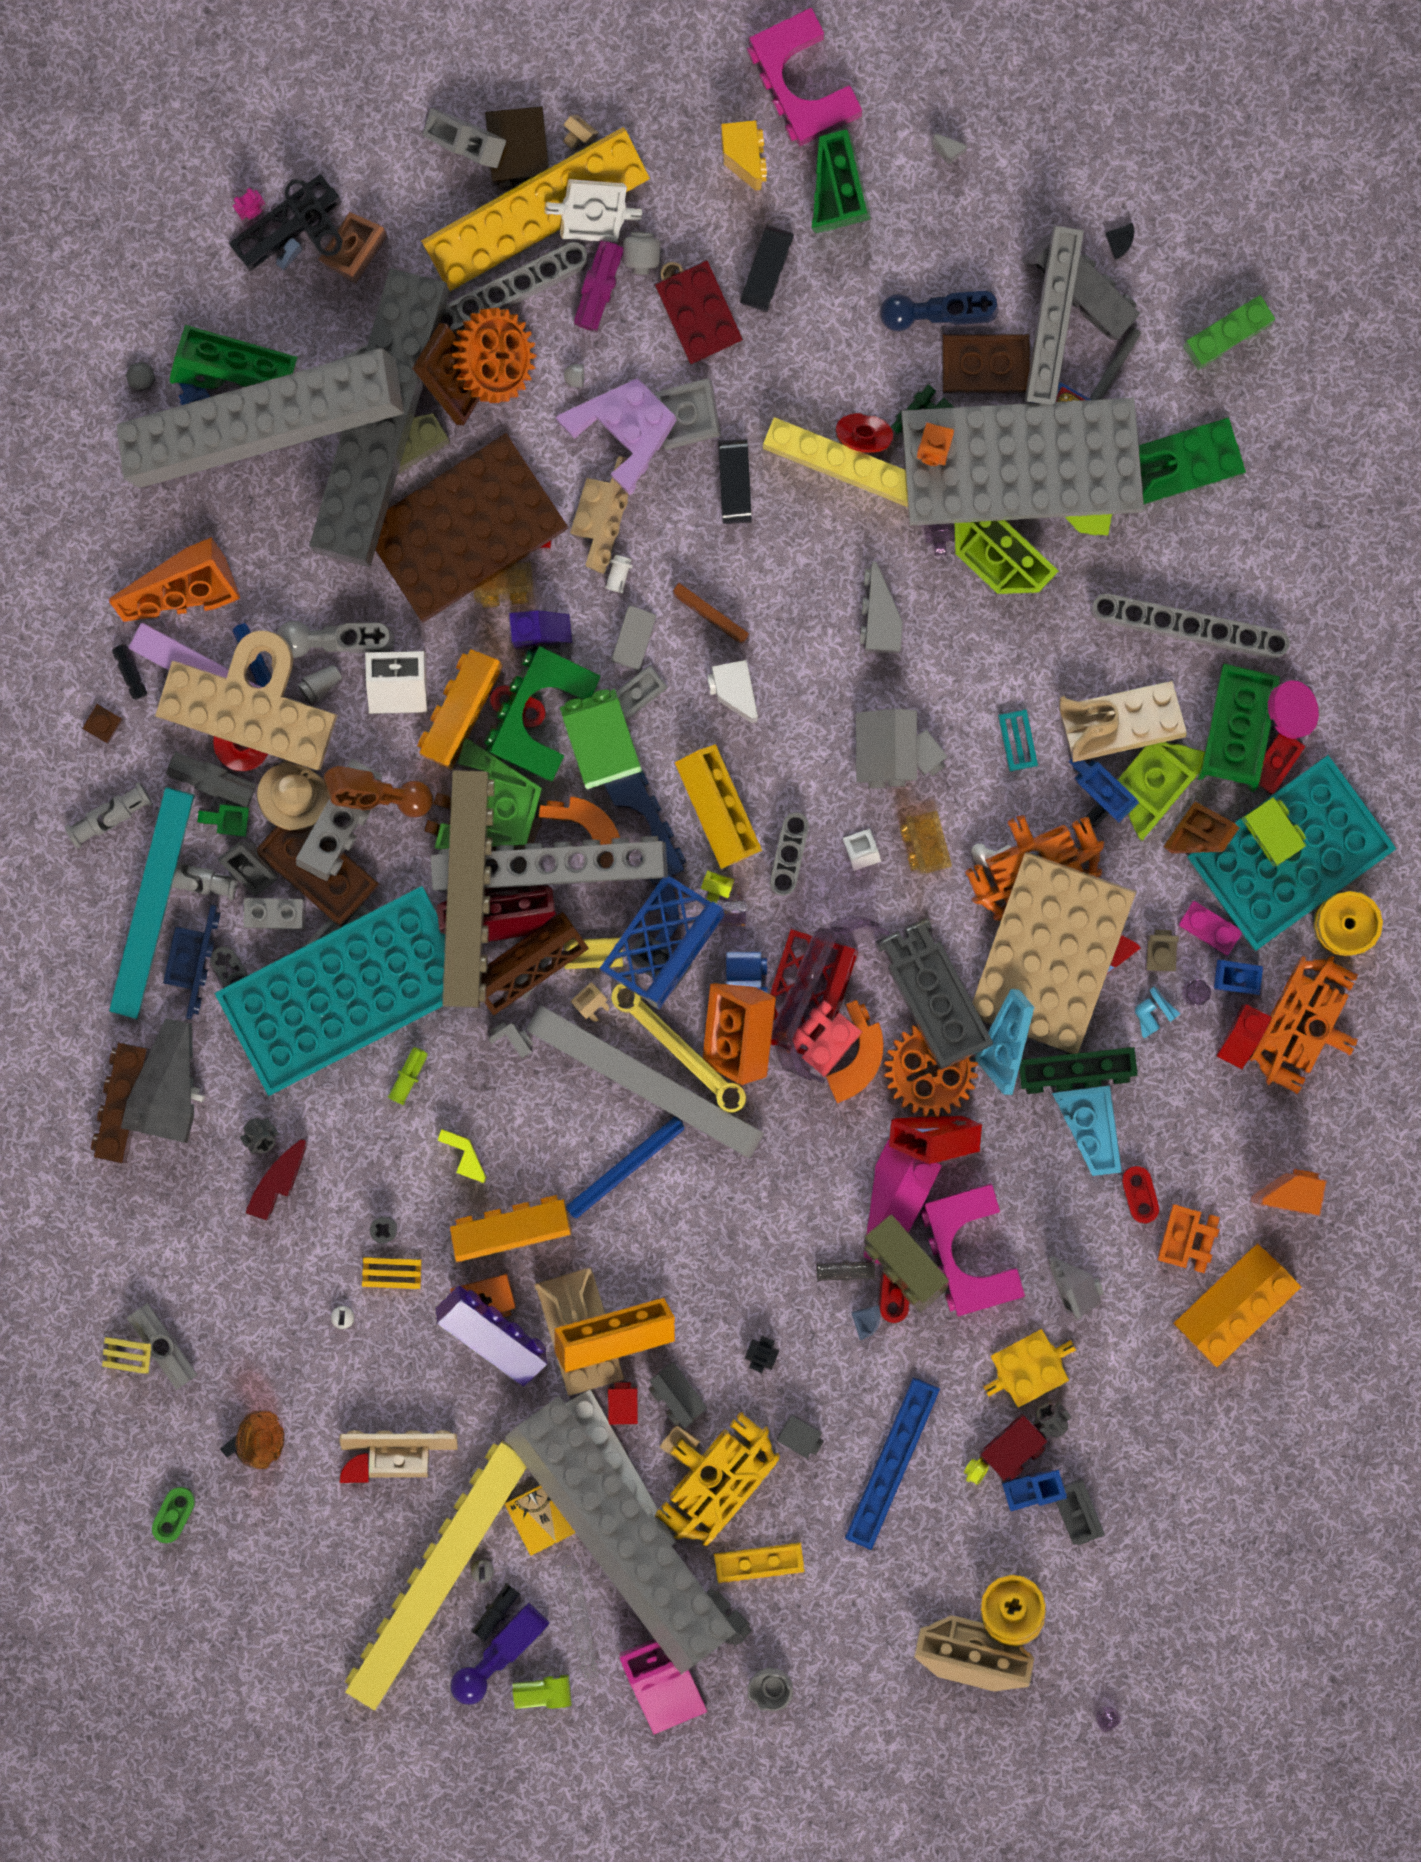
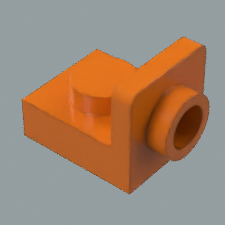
[917,422,954,466]

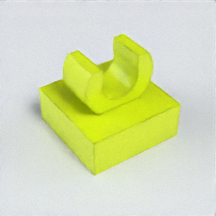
[701,870,735,904]

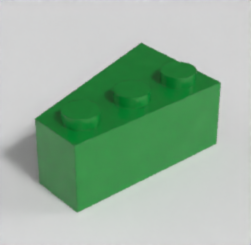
[811,129,872,234]

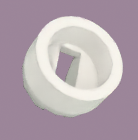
[331,1306,355,1329]

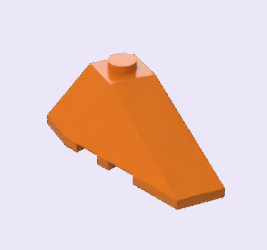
[109,537,240,622]

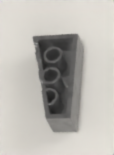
[1022,234,1141,340]

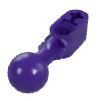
[450,1602,550,1705]

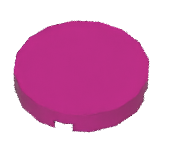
[1268,680,1319,739]

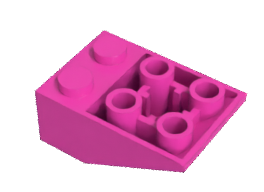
[619,1639,708,1735]

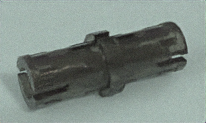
[816,1259,876,1283]

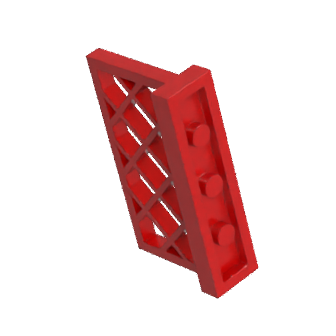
[770,929,859,1055]

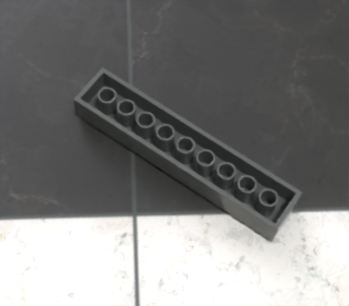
[309,268,450,567]

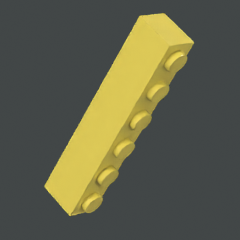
[763,417,908,507]

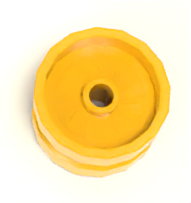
[1313,891,1383,956]
[981,1575,1046,1647]

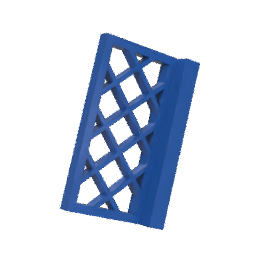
[599,875,725,1010]

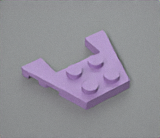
[556,378,677,495]

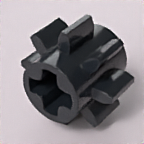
[744,1336,779,1373]

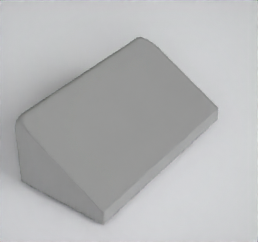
[611,605,657,670]

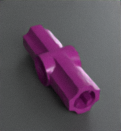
[574,241,623,332]

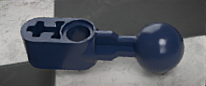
[880,291,999,331]

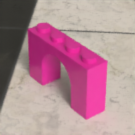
[746,7,862,147]
[920,1183,1025,1316]

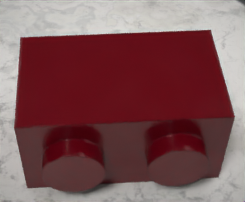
[979,1414,1047,1480]

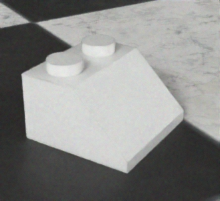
[707,660,758,723]

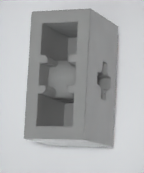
[243,898,306,930]

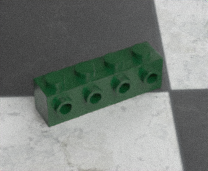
[1017,1047,1138,1094]

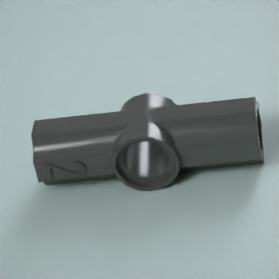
[166,751,257,808]

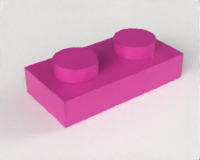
[1177,901,1242,956]

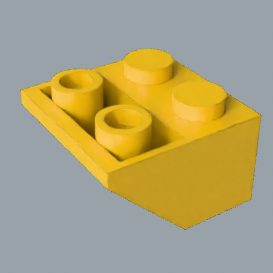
[721,120,767,191]

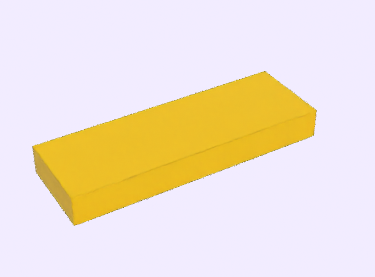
[714,1542,805,1583]

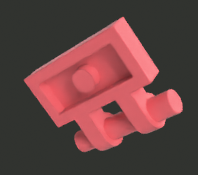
[787,1000,863,1077]

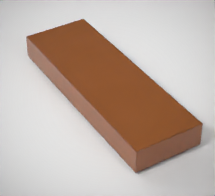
[673,583,749,645]

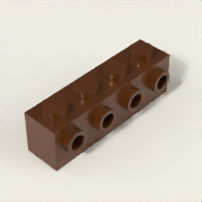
[91,1043,151,1163]

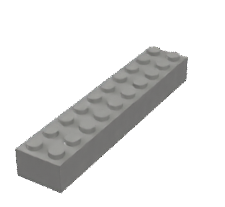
[116,348,404,488]
[505,1396,736,1674]

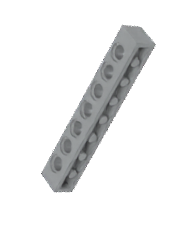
[431,836,668,891]

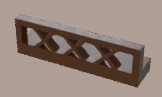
[481,912,589,1015]

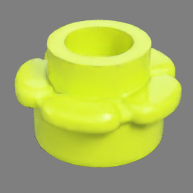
[964,1457,990,1485]

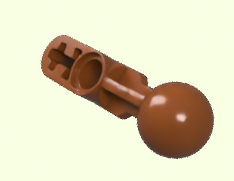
[324,766,433,818]

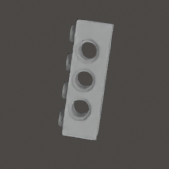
[296,759,383,881]

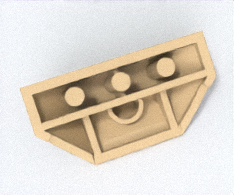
[914,1615,1034,1691]

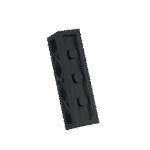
[228,174,342,272]

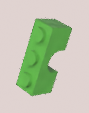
[1183,295,1276,370]

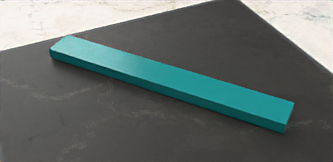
[109,787,195,1019]

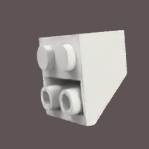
[365,651,427,714]

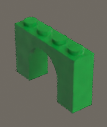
[484,646,601,782]

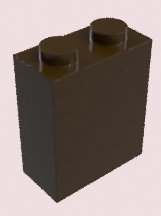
[485,106,549,190]

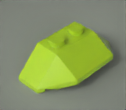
[954,520,1059,594]

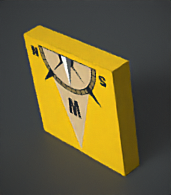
[504,1485,575,1556]

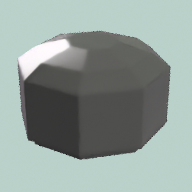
[126,362,156,392]

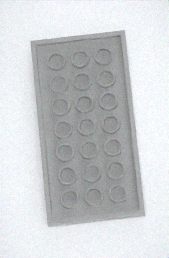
[901,398,1144,526]

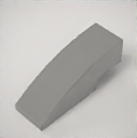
[422,108,506,168]

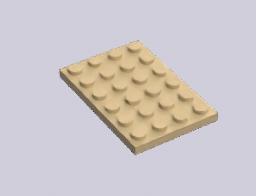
[972,852,1137,1054]

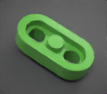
[152,1487,196,1543]

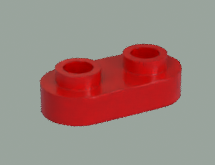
[490,685,546,728]
[1121,1166,1159,1224]
[878,1271,909,1323]

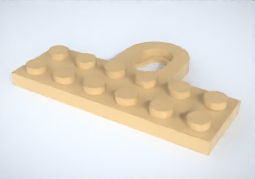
[155,631,337,770]

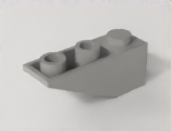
[860,562,903,654]

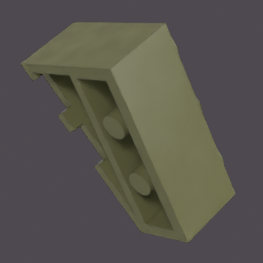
[397,413,450,475]
[864,1214,949,1313]

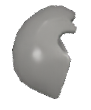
[747,1667,793,1711]

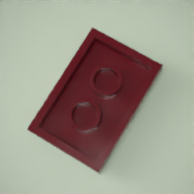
[654,260,743,364]

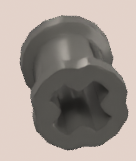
[370,1217,397,1244]

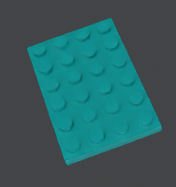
[1186,755,1397,951]

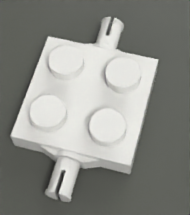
[545,179,642,242]

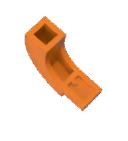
[539,796,620,868]
[826,1000,884,1103]

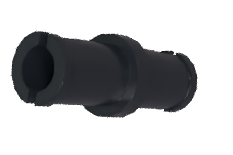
[471,1583,520,1642]

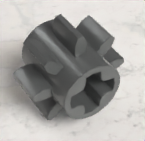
[240,1118,279,1154]
[1033,1402,1072,1439]

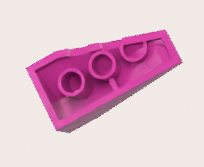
[864,1139,942,1265]

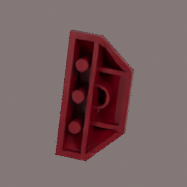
[437,885,555,942]

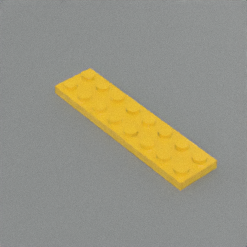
[421,127,650,291]

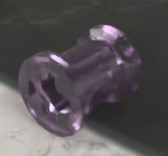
[1182,979,1211,1006]

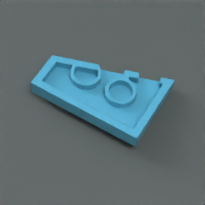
[974,989,1034,1095]
[1052,1085,1122,1176]

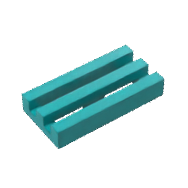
[998,709,1038,772]

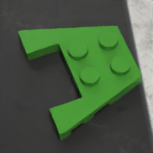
[435,738,542,849]

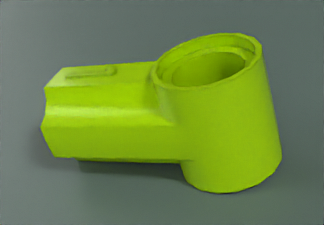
[512,1675,572,1709]

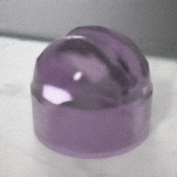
[1096,1706,1122,1732]

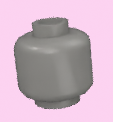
[622,232,661,274]

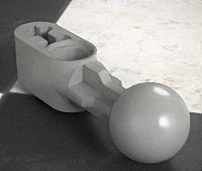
[277,621,395,658]

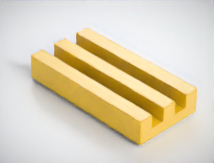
[362,1257,422,1289]

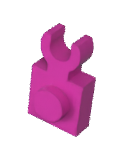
[233,188,265,220]

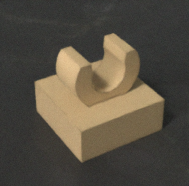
[563,115,599,149]
[570,982,610,1022]

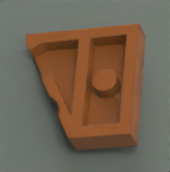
[1163,801,1240,853]

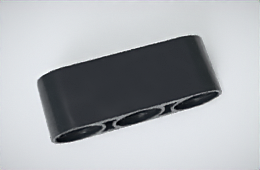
[282,179,342,256]
[740,225,794,312]
[718,439,752,524]

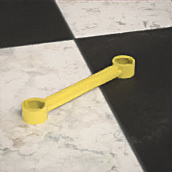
[611,984,746,1113]

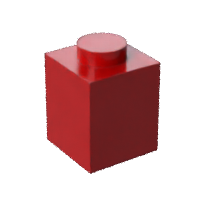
[608,1381,638,1425]

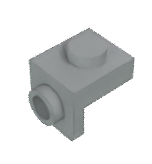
[488,1021,534,1058]

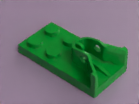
[169,325,297,388]
[1138,417,1246,505]
[1197,664,1280,792]

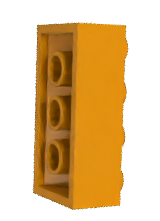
[417,649,503,770]
[450,1195,573,1262]
[1173,1243,1301,1368]

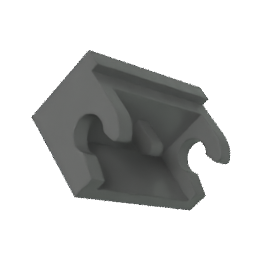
[1056,1478,1105,1546]

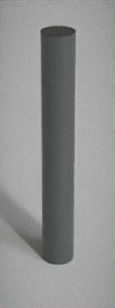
[1089,328,1141,400]

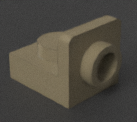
[1146,930,1179,972]

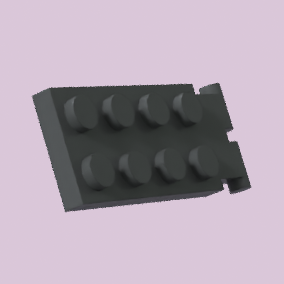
[875,918,993,1070]

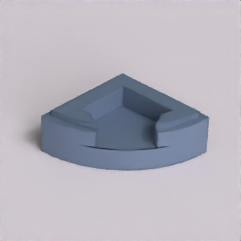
[276,238,303,271]
[851,1305,880,1340]

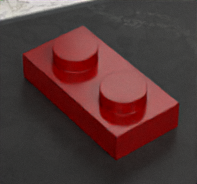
[1258,733,1306,795]

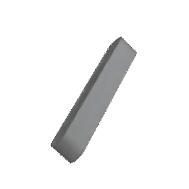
[1091,594,1290,659]

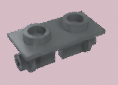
[706,1588,752,1646]

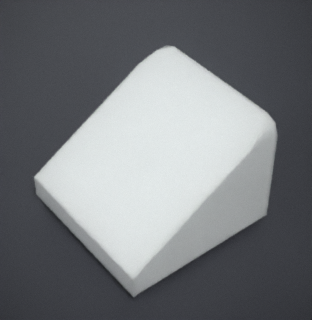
[843,829,881,871]

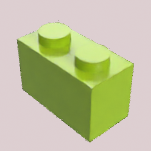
[1241,797,1306,867]

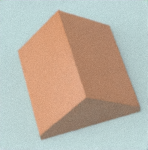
[318,212,387,284]

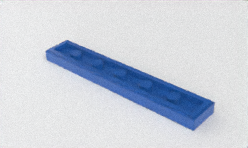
[845,1377,940,1550]

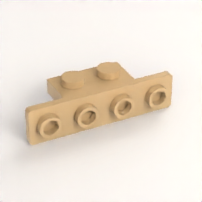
[570,456,629,574]
[339,1430,458,1478]

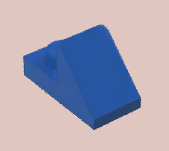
[1214,960,1263,995]

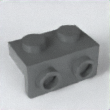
[648,1362,707,1428]

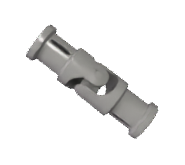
[64,782,153,849]
[172,863,238,900]

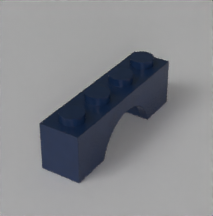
[604,769,687,886]

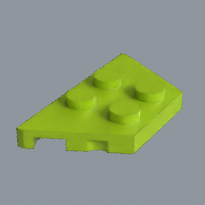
[1117,742,1205,841]

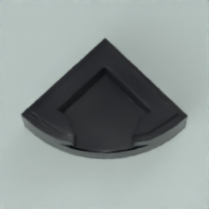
[1105,223,1134,261]

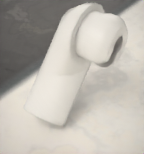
[971,843,1011,868]

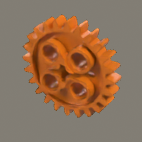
[452,308,537,403]
[883,1025,978,1117]

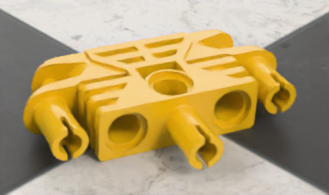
[654,1412,780,1546]

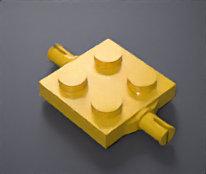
[983,1329,1076,1408]

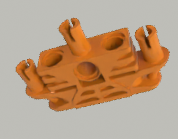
[965,815,1104,921]
[1249,956,1358,1094]

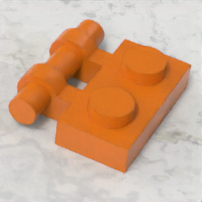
[1157,1204,1220,1274]

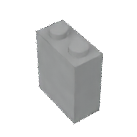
[856,709,917,789]

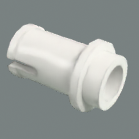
[605,555,633,593]

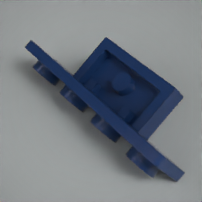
[163,904,221,1020]

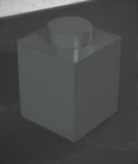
[777,1414,824,1459]

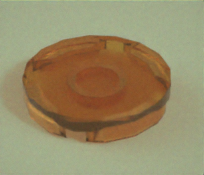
[236,1410,284,1469]

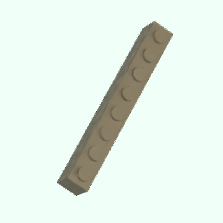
[443,770,495,1008]

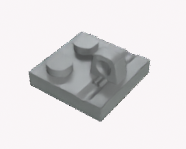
[654,378,721,450]

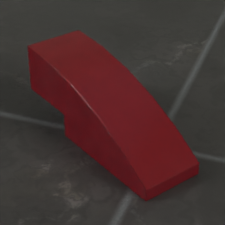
[245,1139,309,1221]

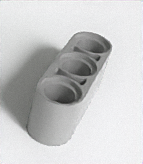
[770,812,809,896]

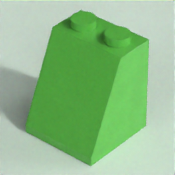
[559,689,642,789]

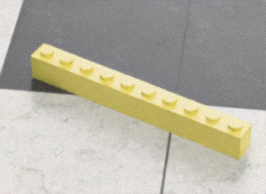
[345,1440,527,1711]

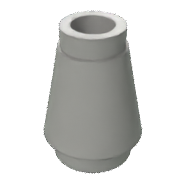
[297,664,342,704]

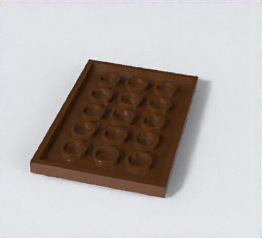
[375,433,569,623]

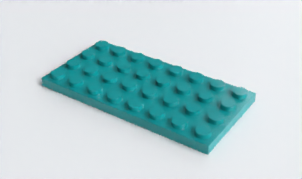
[214,886,446,1096]

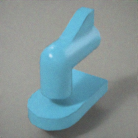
[1135,986,1181,1038]

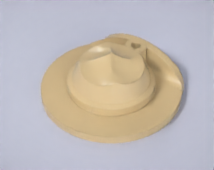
[257,760,330,830]

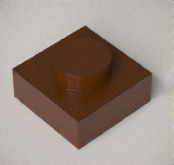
[82,704,123,744]

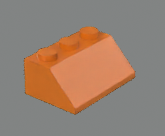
[702,983,776,1085]
[1250,1169,1326,1216]

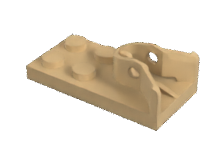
[1059,681,1187,762]
[535,1267,624,1396]

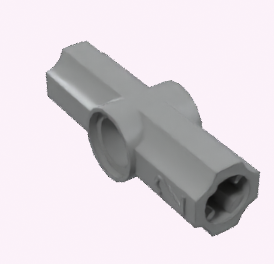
[127,1303,198,1390]

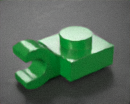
[197,804,249,837]

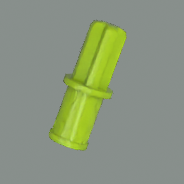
[387,1047,428,1105]

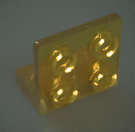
[474,562,535,608]
[899,811,952,876]

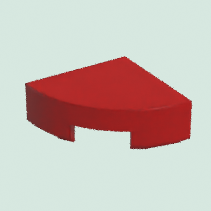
[339,1453,369,1483]

